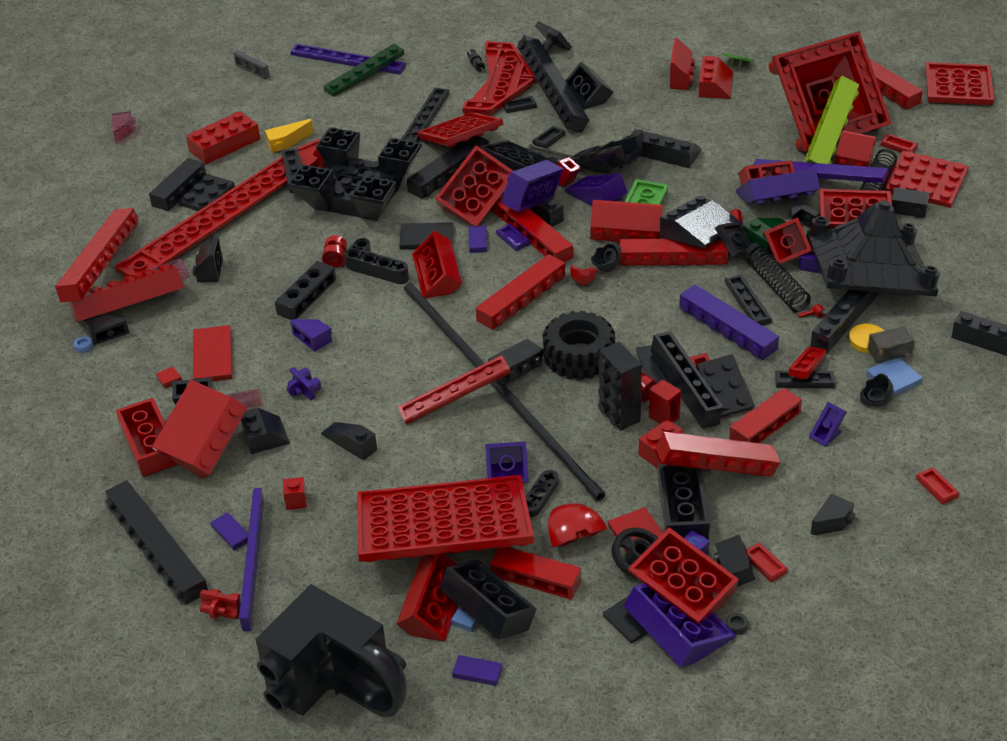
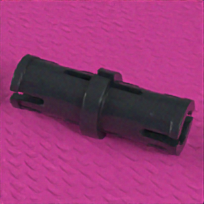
[467,49,485,72]

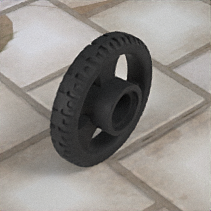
[612,527,658,579]

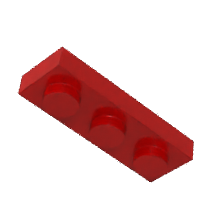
[789,347,826,379]

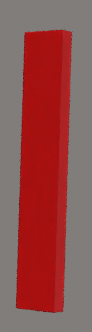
[398,355,511,424]

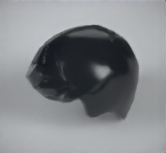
[591,241,621,272]
[860,373,894,406]

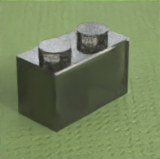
[867,326,915,363]

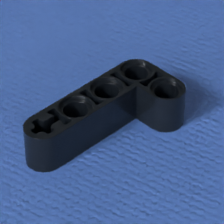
[345,238,409,284]

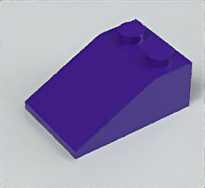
[564,174,628,206]

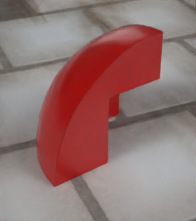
[548,503,608,548]

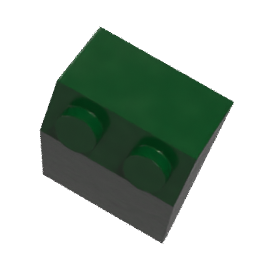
[743,218,786,258]

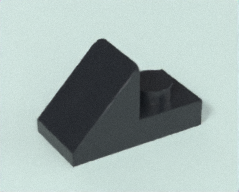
[789,198,820,226]

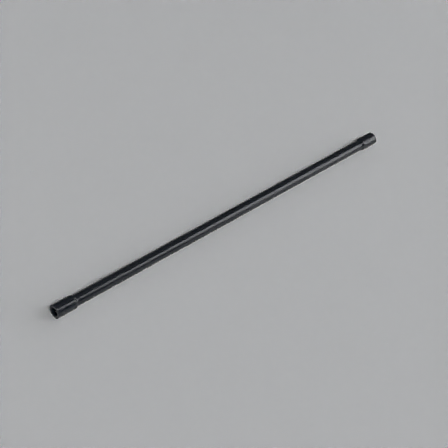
[404,283,606,501]

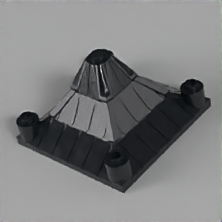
[806,201,940,297]

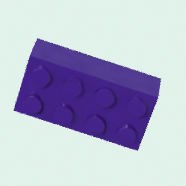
[502,160,564,212]

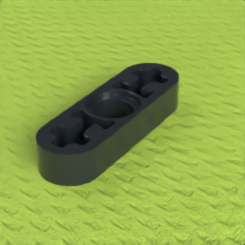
[526,470,559,517]

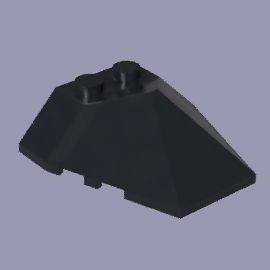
[570,132,644,174]

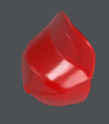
[570,265,598,286]

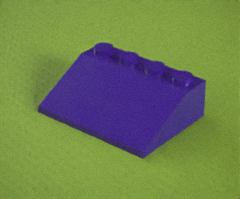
[736,169,820,205]
[624,584,736,667]

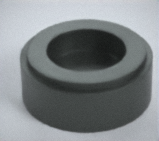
[726,613,749,635]

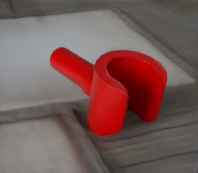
[798,304,825,318]

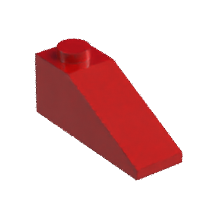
[738,160,795,186]

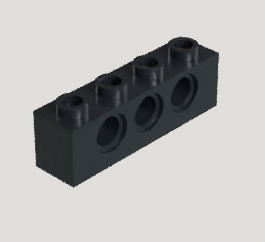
[275,261,336,320]

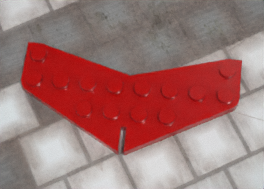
[462,41,535,115]

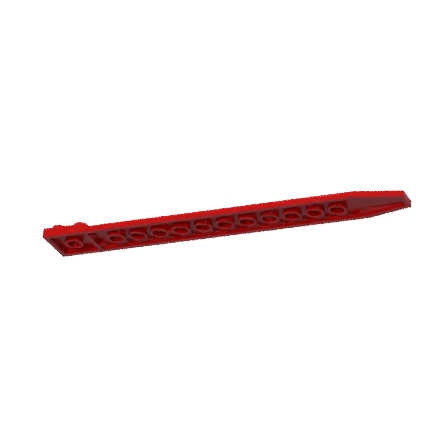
[115,139,320,277]

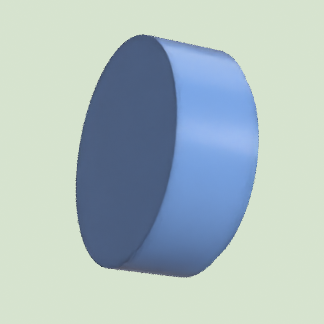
[74,336,93,353]

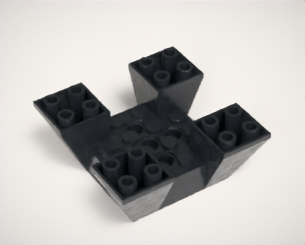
[288,127,422,221]

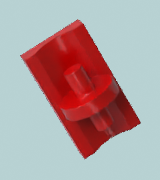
[200,588,241,619]

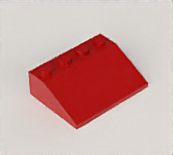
[435,145,513,226]
[819,189,892,229]
[151,380,248,478]
[628,528,739,624]

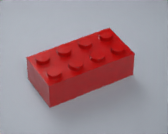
[186,111,260,165]
[115,398,178,477]

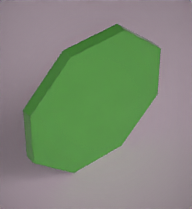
[722,52,754,67]

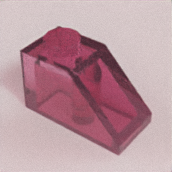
[112,111,137,143]

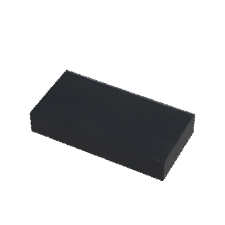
[503,96,537,113]
[532,126,566,150]

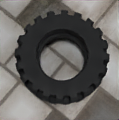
[543,311,615,380]

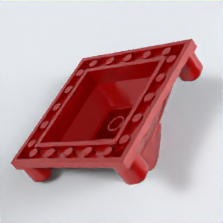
[768,31,892,153]

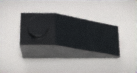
[321,422,377,461]

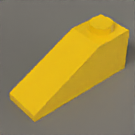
[265,119,314,153]

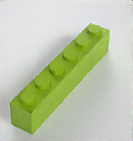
[804,76,859,164]

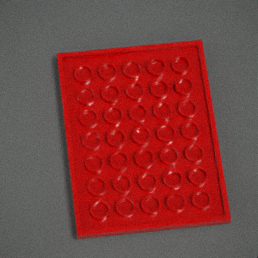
[357,475,534,563]

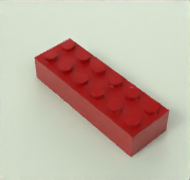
[69,263,184,322]

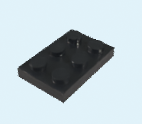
[178,174,235,211]
[696,354,755,417]

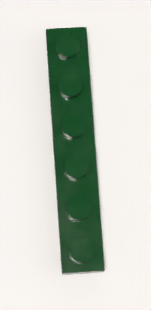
[323,43,405,97]

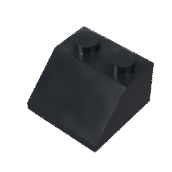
[193,233,223,283]
[240,407,290,455]

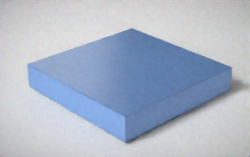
[866,356,923,396]

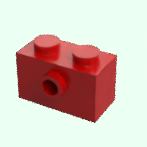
[649,380,681,424]

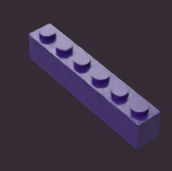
[679,285,779,360]

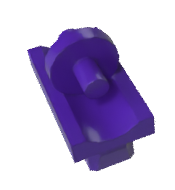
[287,367,321,400]

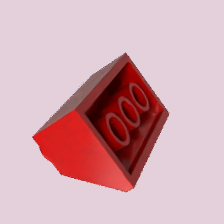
[590,200,663,242]
[412,230,462,298]
[396,553,458,642]

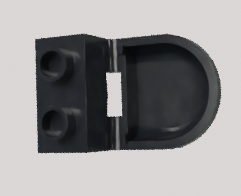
[255,584,407,717]

